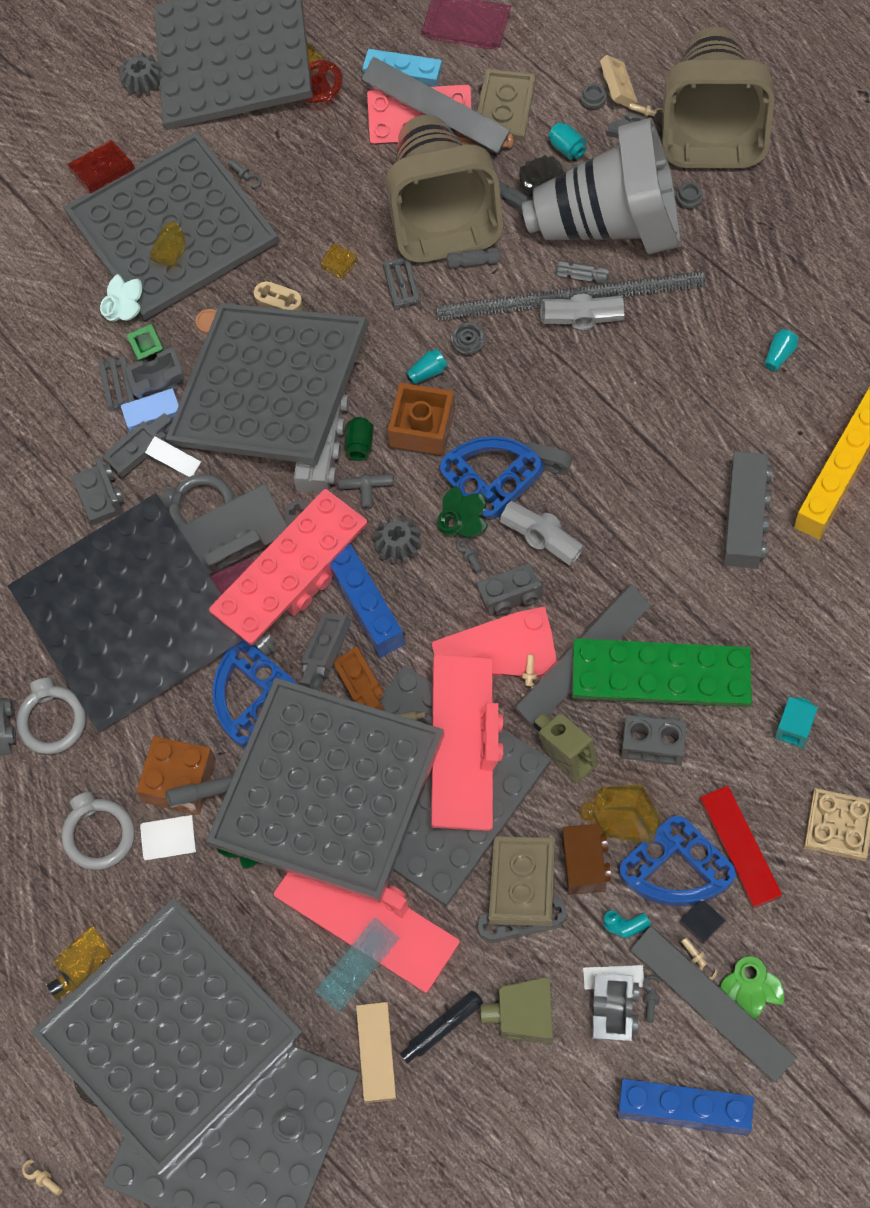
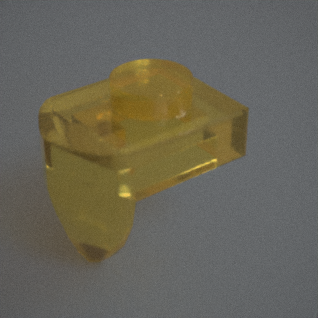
[150,221,185,267]

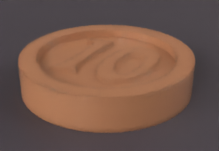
[195,309,217,334]

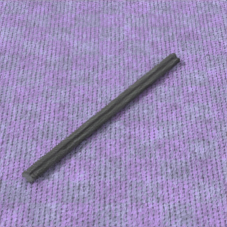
[436,271,705,321]

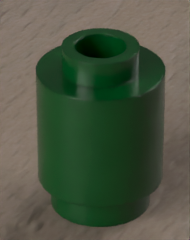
[344,417,374,461]

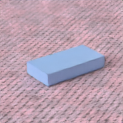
[120,388,179,432]

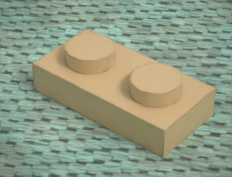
[600,55,637,108]

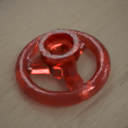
[302,60,343,104]

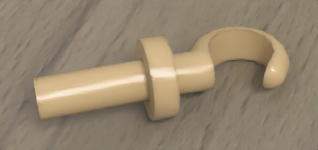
[629,103,663,122]
[521,654,537,697]
[681,937,718,980]
[22,1159,63,1196]

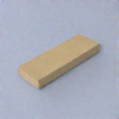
[356,1002,397,1103]

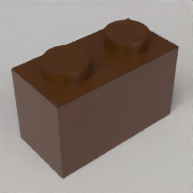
[562,824,611,895]

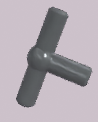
[338,474,395,509]

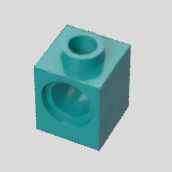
[775,697,818,749]

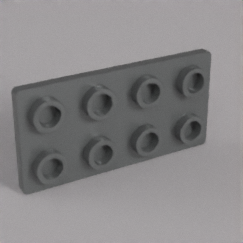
[179,484,287,575]

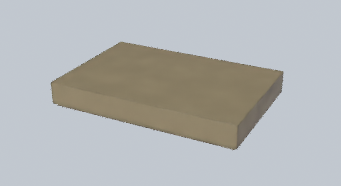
[477,69,536,141]
[489,836,556,926]

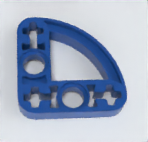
[440,436,545,520]
[213,641,297,748]
[619,816,736,906]

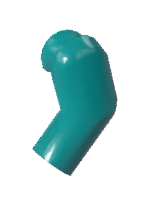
[603,910,651,938]

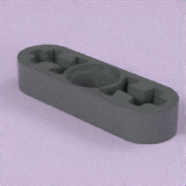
[478,898,567,943]

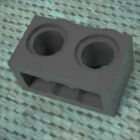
[621,713,687,766]

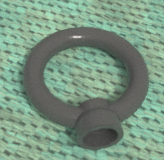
[161,474,235,528]

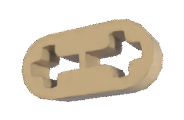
[254,281,303,311]

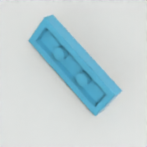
[362,49,442,86]

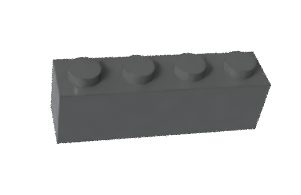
[723,451,773,569]

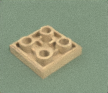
[804,788,870,861]

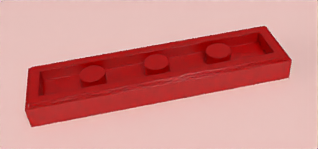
[700,786,782,909]

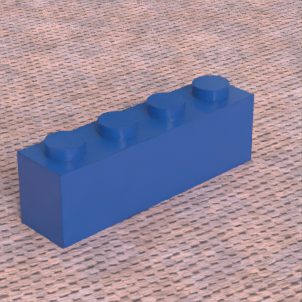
[330,543,405,658]
[618,1079,754,1136]

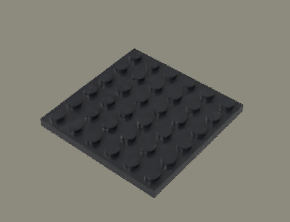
[7,493,245,733]

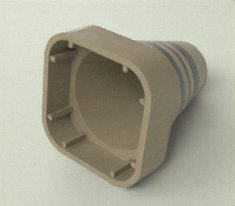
[662,27,775,168]
[386,115,503,262]

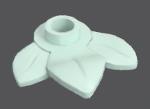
[100,274,142,322]

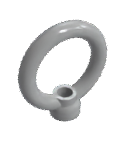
[16,678,86,754]
[62,792,134,870]

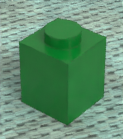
[127,323,164,360]

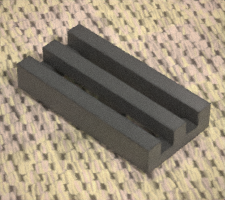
[383,257,421,311]
[98,355,135,412]

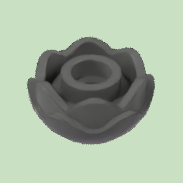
[451,322,485,355]

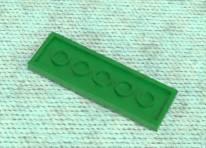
[572,638,752,707]

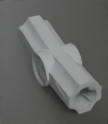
[540,294,625,330]
[500,501,585,566]

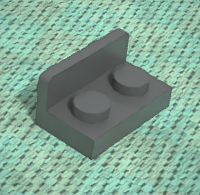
[72,456,124,526]
[476,563,543,616]

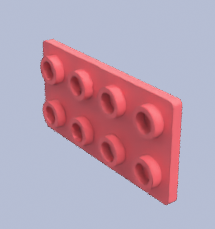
[367,85,471,144]

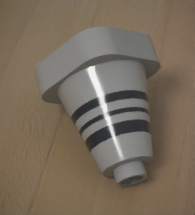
[522,118,681,254]

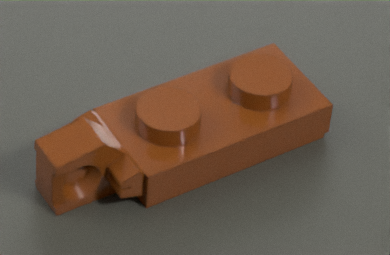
[334,646,386,711]

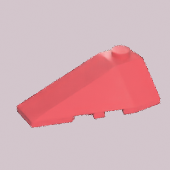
[431,606,557,678]

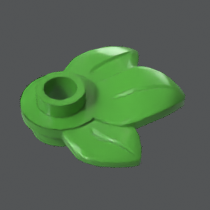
[720,956,784,1019]

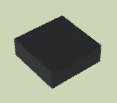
[680,900,725,944]

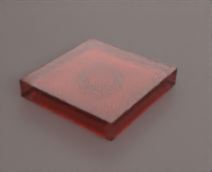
[67,140,135,194]

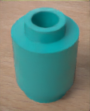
[548,122,587,160]

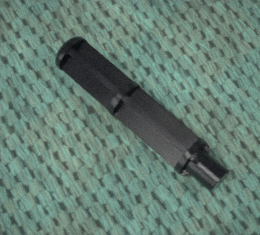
[400,991,483,1064]

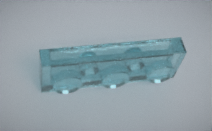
[315,917,400,1012]

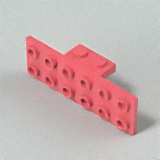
[209,489,367,645]
[431,654,503,831]
[274,872,460,993]

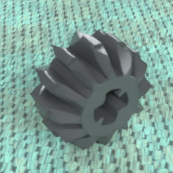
[119,53,162,97]
[373,515,422,564]

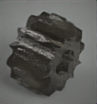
[519,155,564,196]

